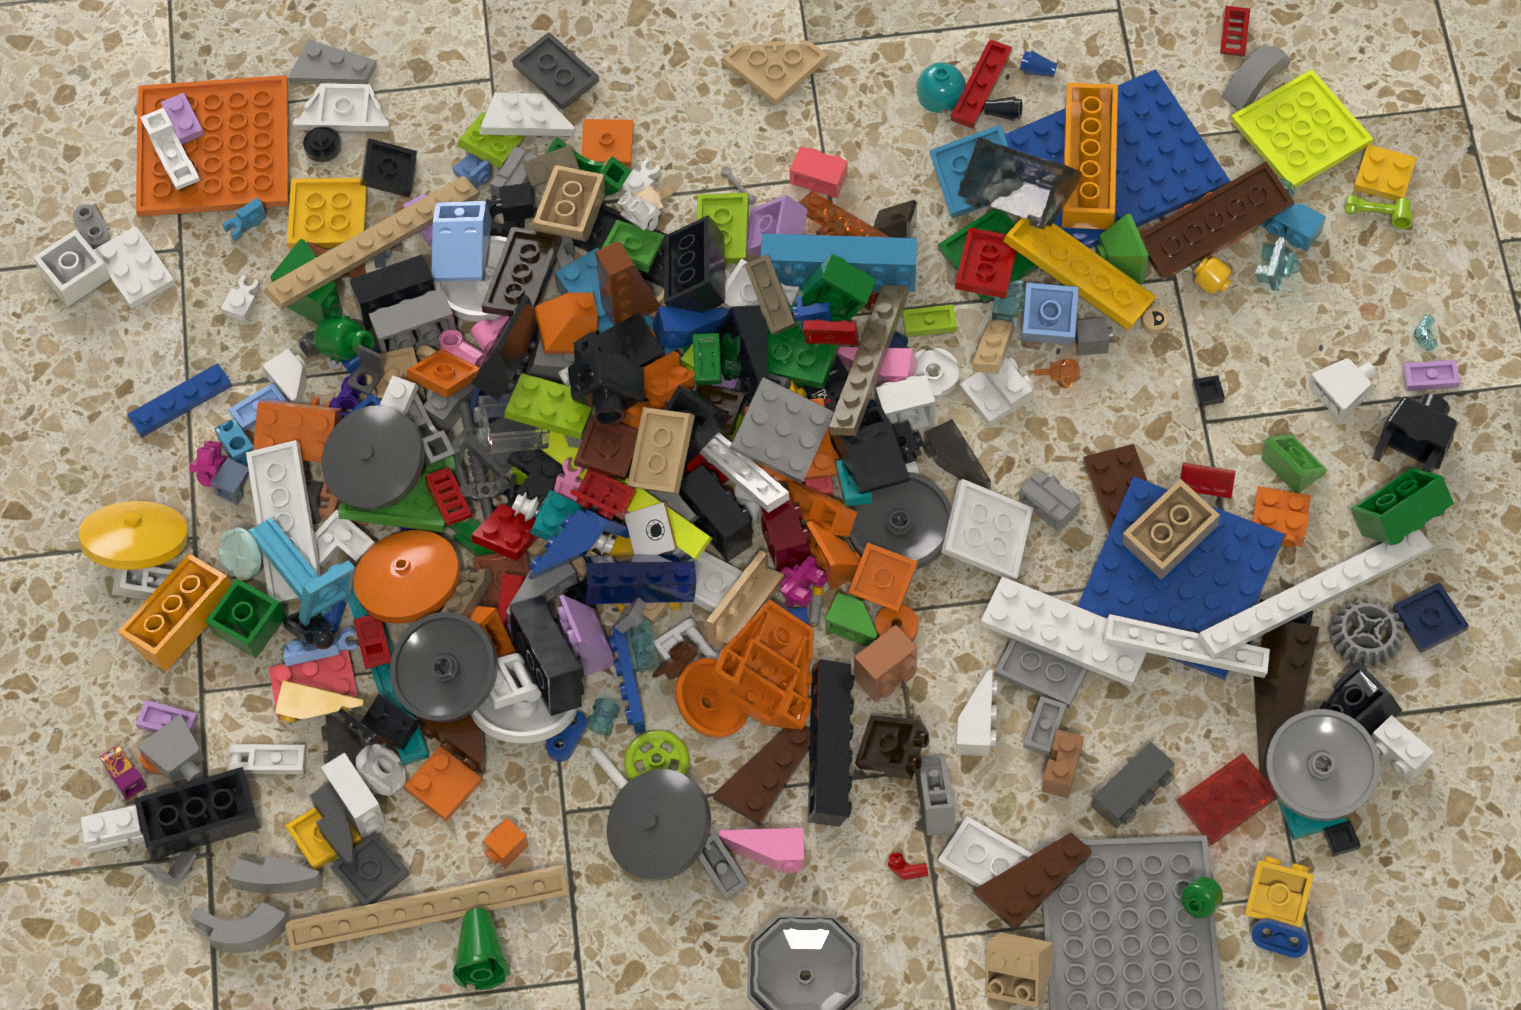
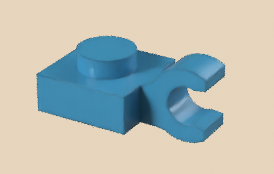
[223,198,267,241]

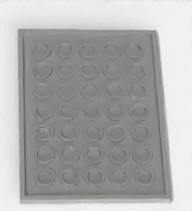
[1038,835,1224,1010]

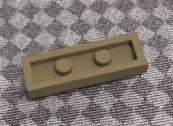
[744,254,797,336]

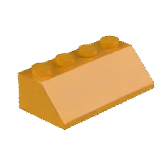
[117,553,232,672]

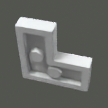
[314,509,376,568]

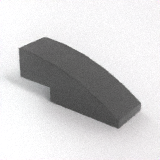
[309,783,356,874]

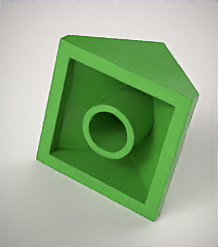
[1261,434,1328,493]

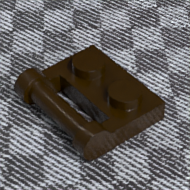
[692,384,746,436]

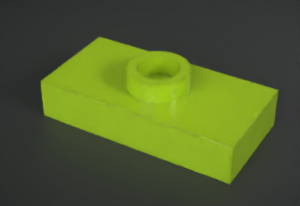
[902,304,957,337]

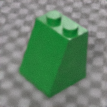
[270,239,343,325]

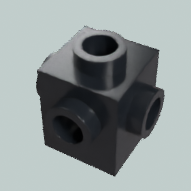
[892,421,924,464]

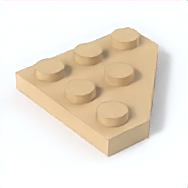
[722,41,828,105]

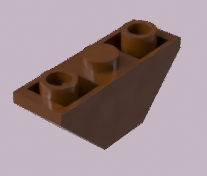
[418,715,486,775]

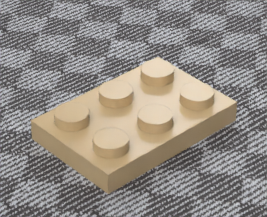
[627,407,694,495]

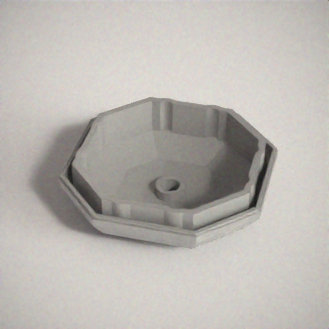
[747,915,863,1010]

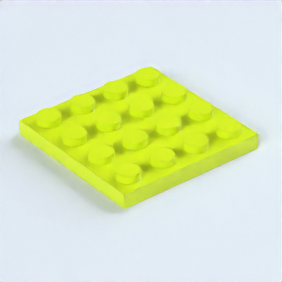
[1230,69,1373,191]

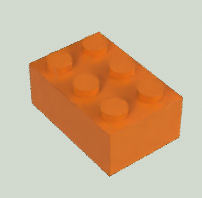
[253,399,342,463]

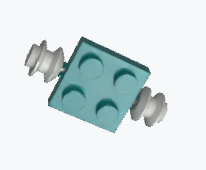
[511,490,615,557]

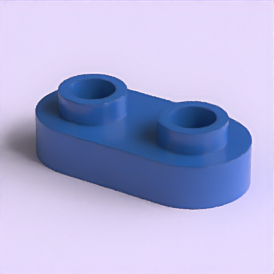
[546,710,587,762]
[1252,918,1309,958]

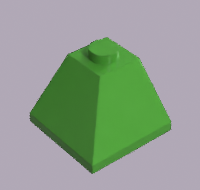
[1096,213,1149,283]

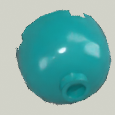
[917,62,966,113]

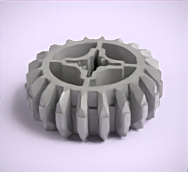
[1330,597,1405,669]

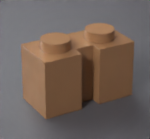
[1041,729,1084,799]

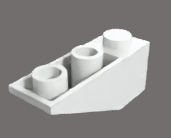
[956,669,997,756]

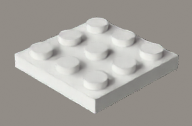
[941,479,1033,581]

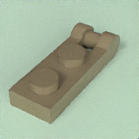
[441,568,493,618]

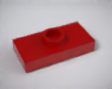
[1180,463,1236,498]

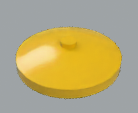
[79,501,188,570]

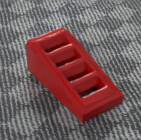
[1220,6,1250,57]
[425,467,472,526]
[497,574,525,627]

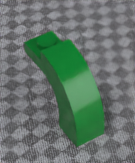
[544,137,631,196]

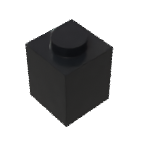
[496,182,535,222]

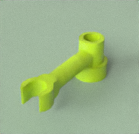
[1345,195,1413,229]

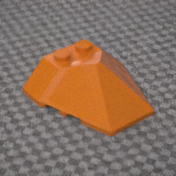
[712,600,813,730]

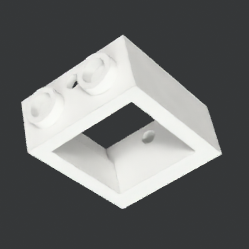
[321,753,386,839]

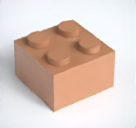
[854,625,918,702]

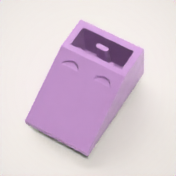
[557,595,614,677]

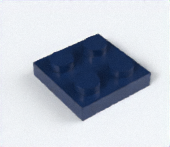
[1392,582,1469,653]

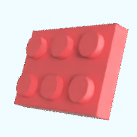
[268,650,358,720]

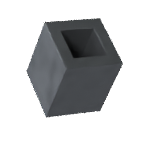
[1075,318,1114,356]

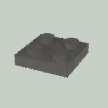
[330,832,410,906]

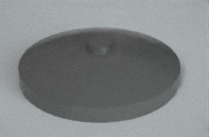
[322,405,425,511]
[848,472,952,570]
[390,612,498,723]
[606,769,711,881]

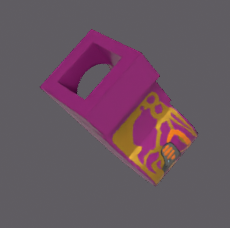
[99,745,147,801]

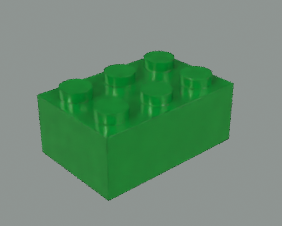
[791,254,876,321]
[1350,467,1454,546]

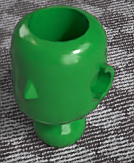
[313,315,374,363]

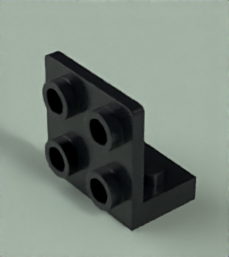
[338,693,421,750]

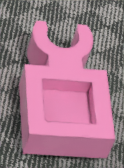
[554,457,585,502]

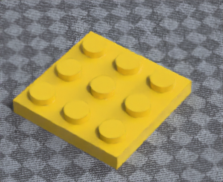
[287,178,368,249]

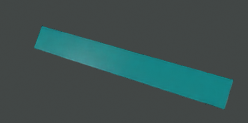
[348,572,429,766]

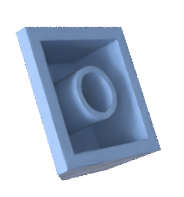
[1020,283,1078,345]

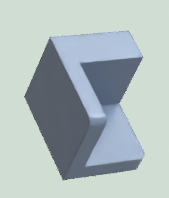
[211,458,249,506]

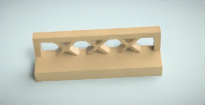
[706,550,784,649]

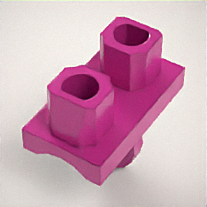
[189,441,228,487]
[780,555,828,608]

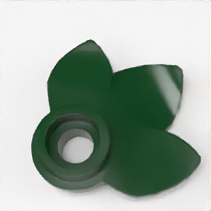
[720,332,741,381]

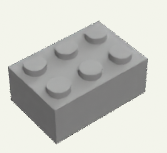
[369,289,456,353]

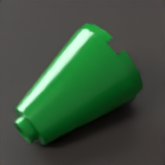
[453,908,510,990]

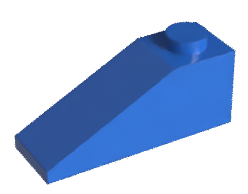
[652,307,730,349]

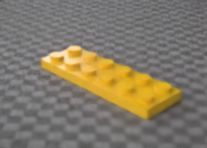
[1003,207,1157,331]

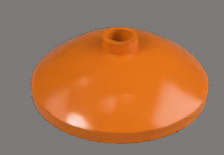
[675,658,749,738]

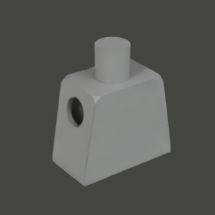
[137,714,204,782]

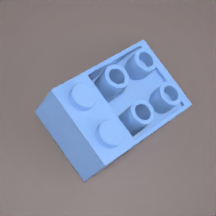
[431,201,492,282]

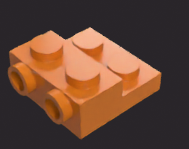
[1252,486,1311,547]

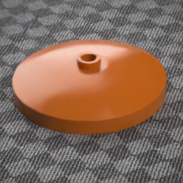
[353,530,461,624]

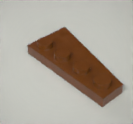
[713,726,810,825]
[973,833,1092,931]

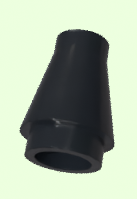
[985,96,1023,121]

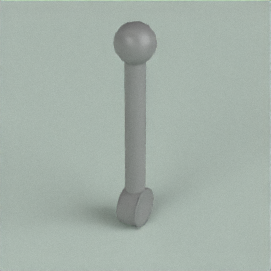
[721,167,757,205]

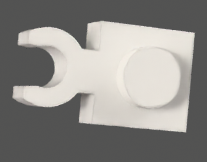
[619,159,661,195]
[221,275,260,322]

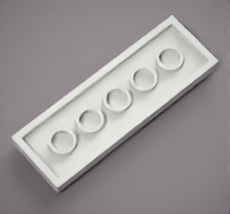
[246,440,321,604]
[980,576,1147,687]

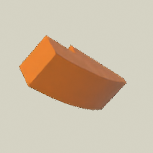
[786,481,857,537]

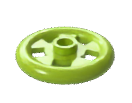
[624,730,690,780]

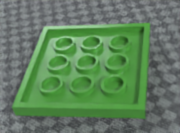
[338,441,465,533]

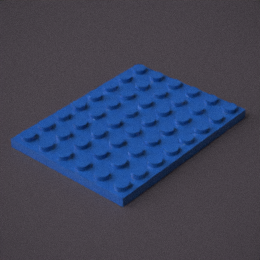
[1005,69,1231,249]

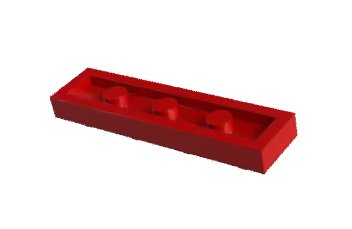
[951,39,1012,129]

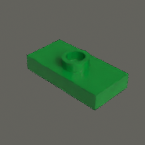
[693,333,721,385]

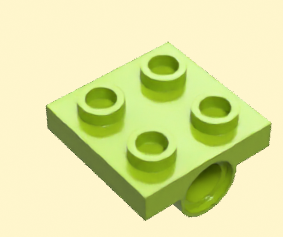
[457,112,526,168]

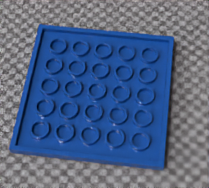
[1077,476,1285,680]

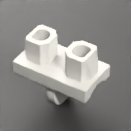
[617,192,661,231]

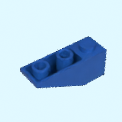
[528,509,605,580]

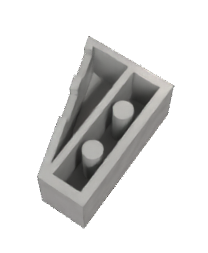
[525,330,575,384]

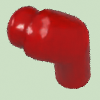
[888,852,929,880]

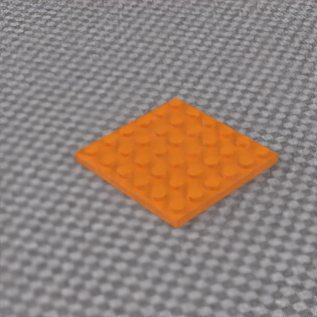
[136,75,289,217]

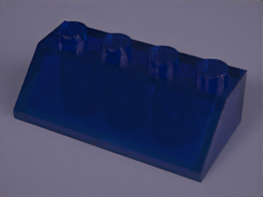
[583,554,697,604]

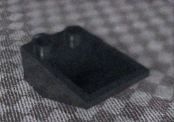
[830,405,910,495]

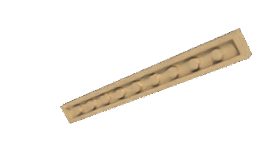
[264,176,479,310]
[285,865,569,952]

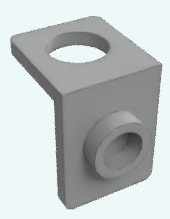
[142,851,197,886]

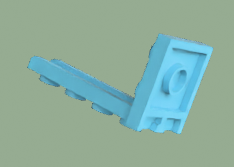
[248,517,355,626]

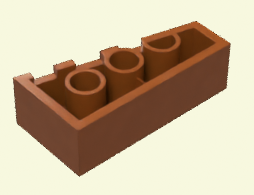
[595,241,661,326]

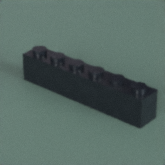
[807,659,855,827]

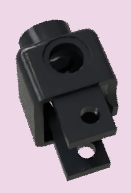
[568,332,644,425]
[1372,393,1457,473]

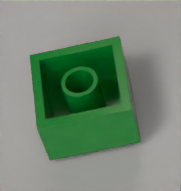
[205,578,287,658]

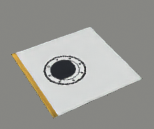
[625,502,678,561]

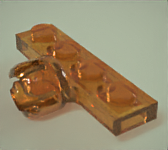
[798,191,891,238]

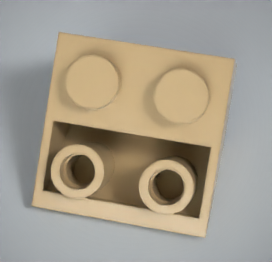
[985,932,1053,1008]

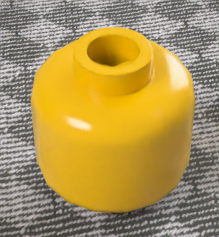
[1193,257,1232,295]

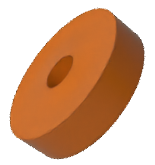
[875,605,919,641]

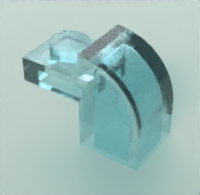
[992,280,1025,329]

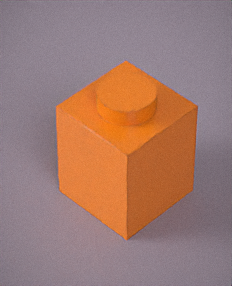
[483,818,529,869]

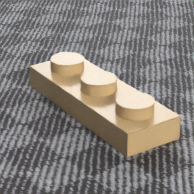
[972,320,1015,374]

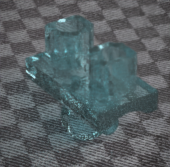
[1255,238,1301,291]
[625,620,659,672]

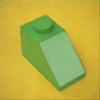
[825,593,877,647]

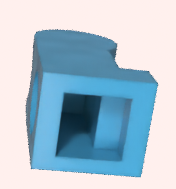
[214,418,253,467]

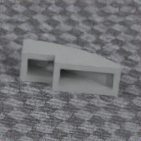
[228,856,323,894]

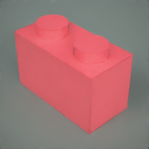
[789,146,848,198]

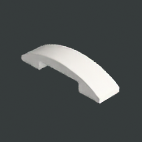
[140,108,200,190]

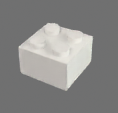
[33,230,110,307]
[875,375,936,432]

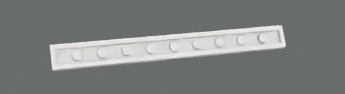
[1198,529,1433,659]

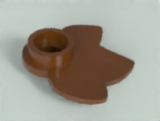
[652,640,698,680]

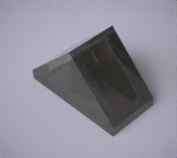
[872,200,917,238]

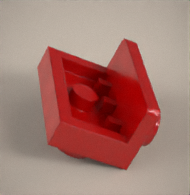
[570,470,637,520]

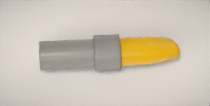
[808,586,824,627]

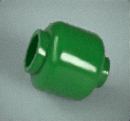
[1181,876,1223,919]

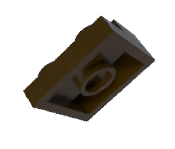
[855,715,929,780]

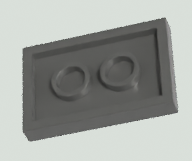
[512,32,599,110]

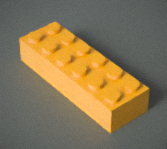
[1061,82,1118,230]

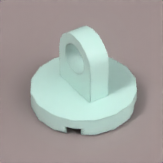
[218,527,263,581]

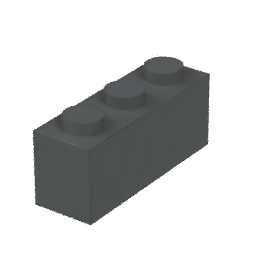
[1092,742,1175,829]

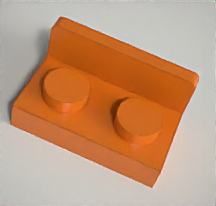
[643,351,695,405]

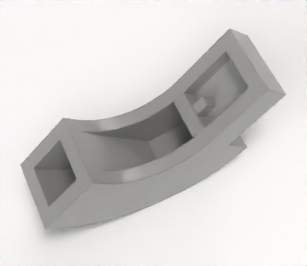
[1222,44,1292,110]
[406,394,455,466]
[190,902,289,953]

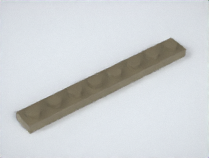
[829,285,909,436]

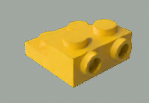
[1245,856,1314,928]

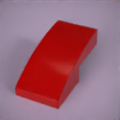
[353,615,391,670]

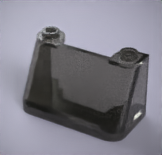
[958,137,1083,230]

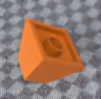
[534,293,598,354]
[806,521,861,590]

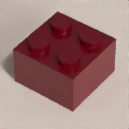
[760,497,811,572]

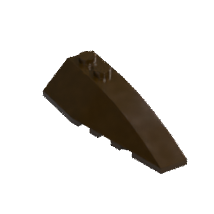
[1254,622,1319,784]

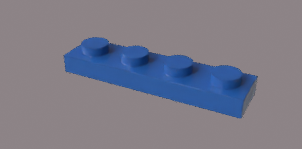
[127,363,232,438]
[609,625,646,734]

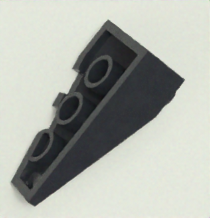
[714,306,768,404]
[1319,662,1402,734]

